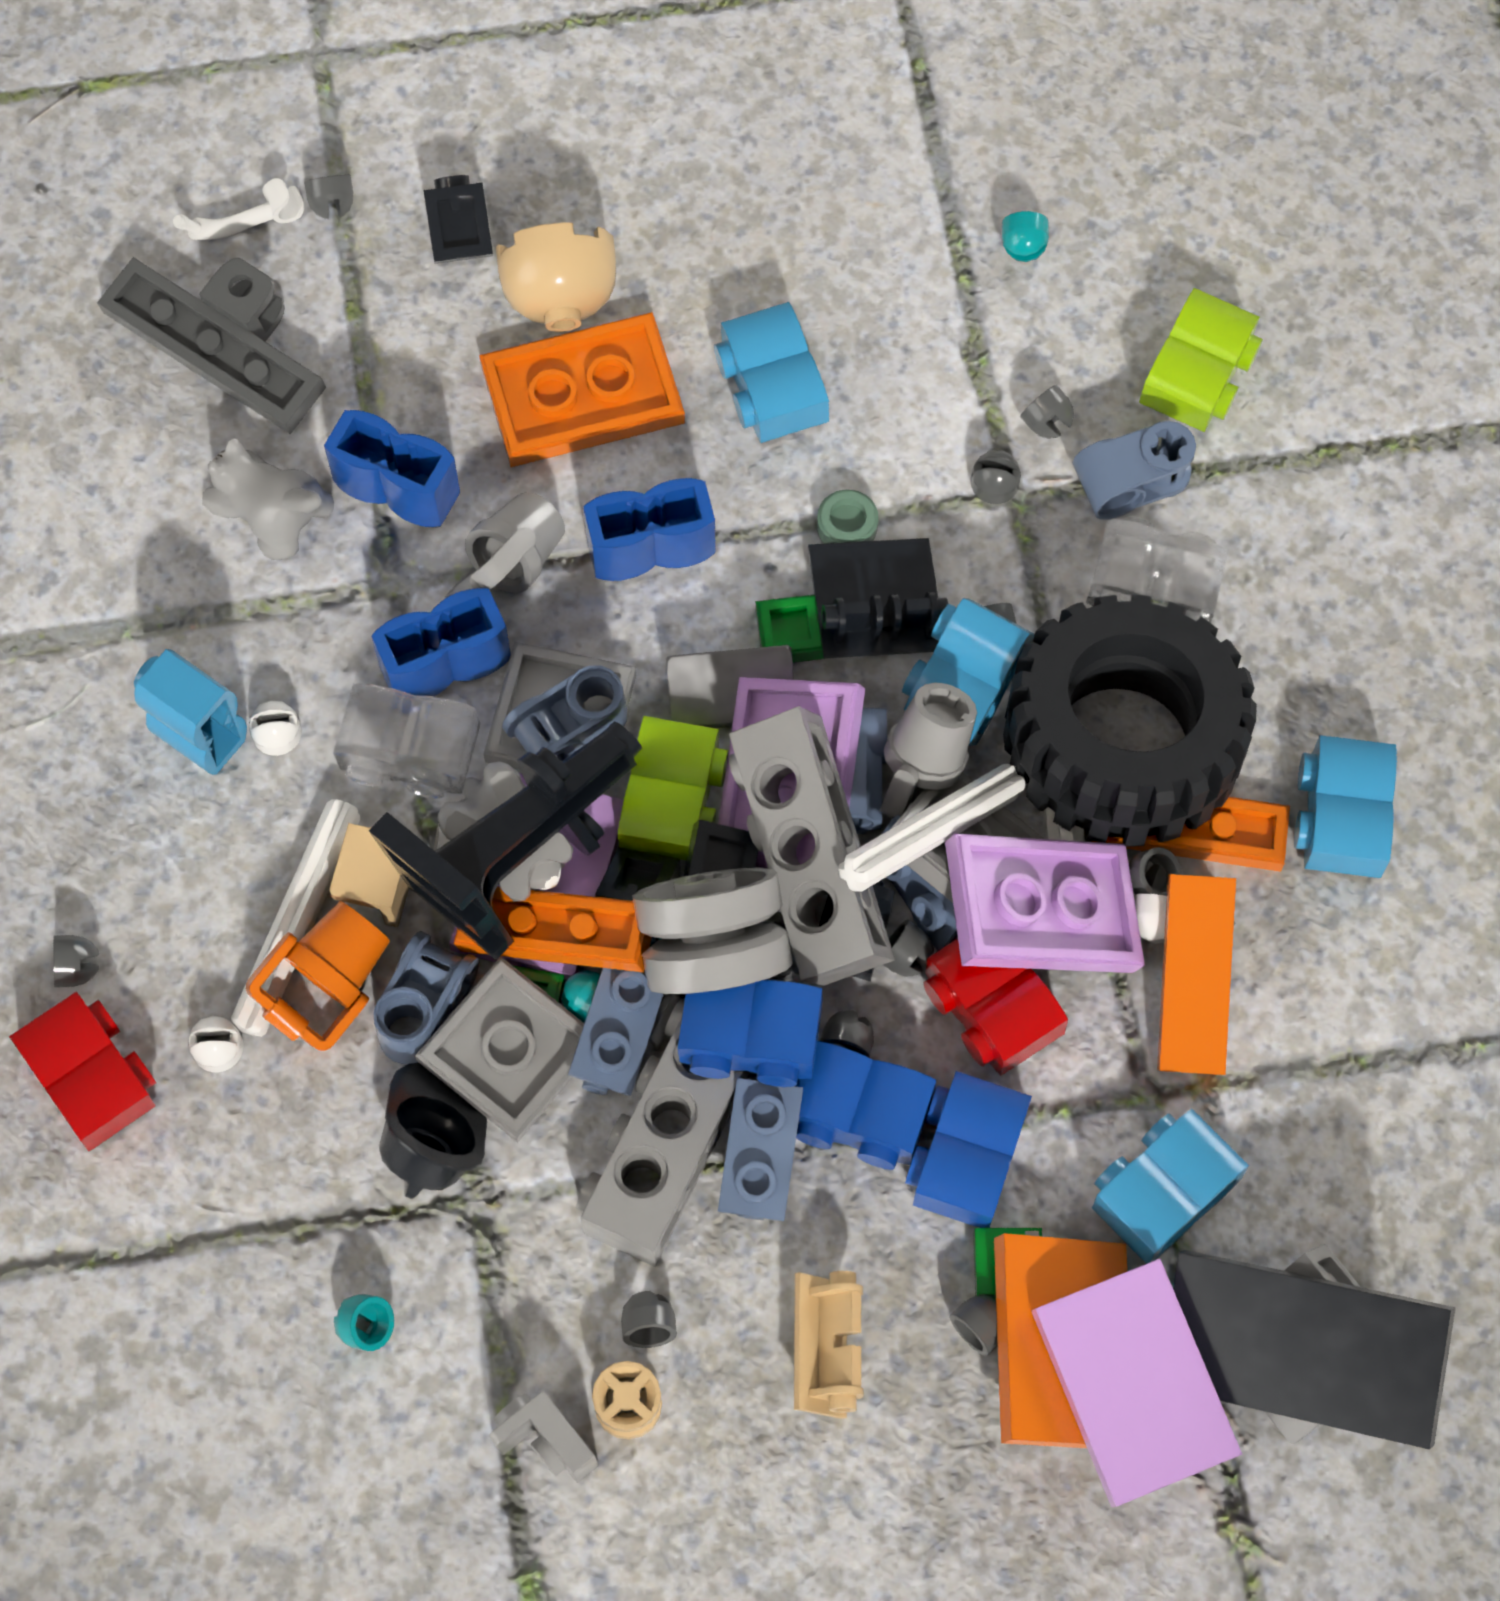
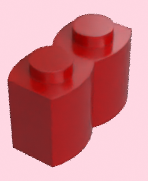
[923,939,1068,1076]
[9,991,156,1152]

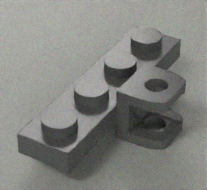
[97,257,326,434]

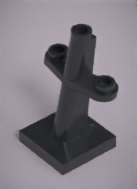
[369,721,642,960]

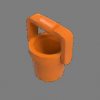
[246,901,390,1051]

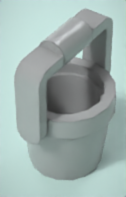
[445,492,565,598]
[880,682,977,819]

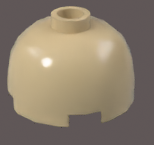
[496,222,616,332]

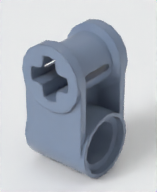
[1072,421,1196,520]
[502,665,627,761]
[373,931,480,1065]

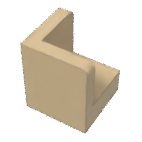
[329,823,409,927]

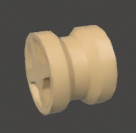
[592,1361,662,1440]

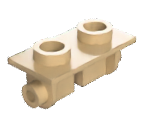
[794,1271,864,1419]

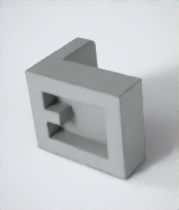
[489,1390,599,1483]

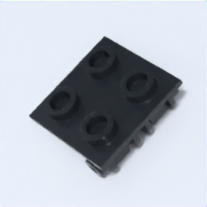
[808,538,949,659]

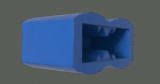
[324,410,460,527]
[583,478,716,581]
[371,588,511,705]
[677,980,823,1087]
[796,1041,936,1170]
[905,1071,1032,1228]

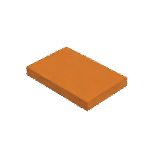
[479,312,685,467]
[994,1233,1128,1448]

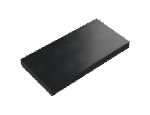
[1173,1250,1456,1450]

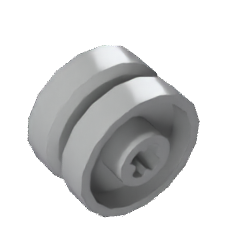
[632,868,793,994]

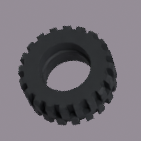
[1003,594,1257,846]

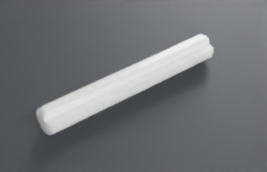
[838,764,1026,892]
[231,799,360,1037]

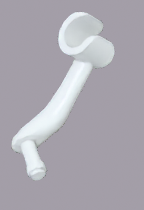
[173,178,304,240]

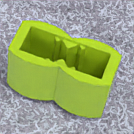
[1139,288,1263,432]
[617,716,729,860]

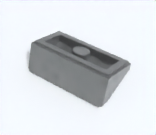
[666,645,794,728]

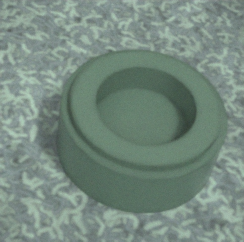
[817,489,879,544]

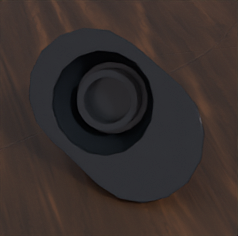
[379,1063,487,1199]

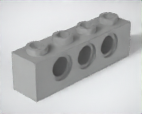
[729,706,895,986]
[576,999,751,1267]

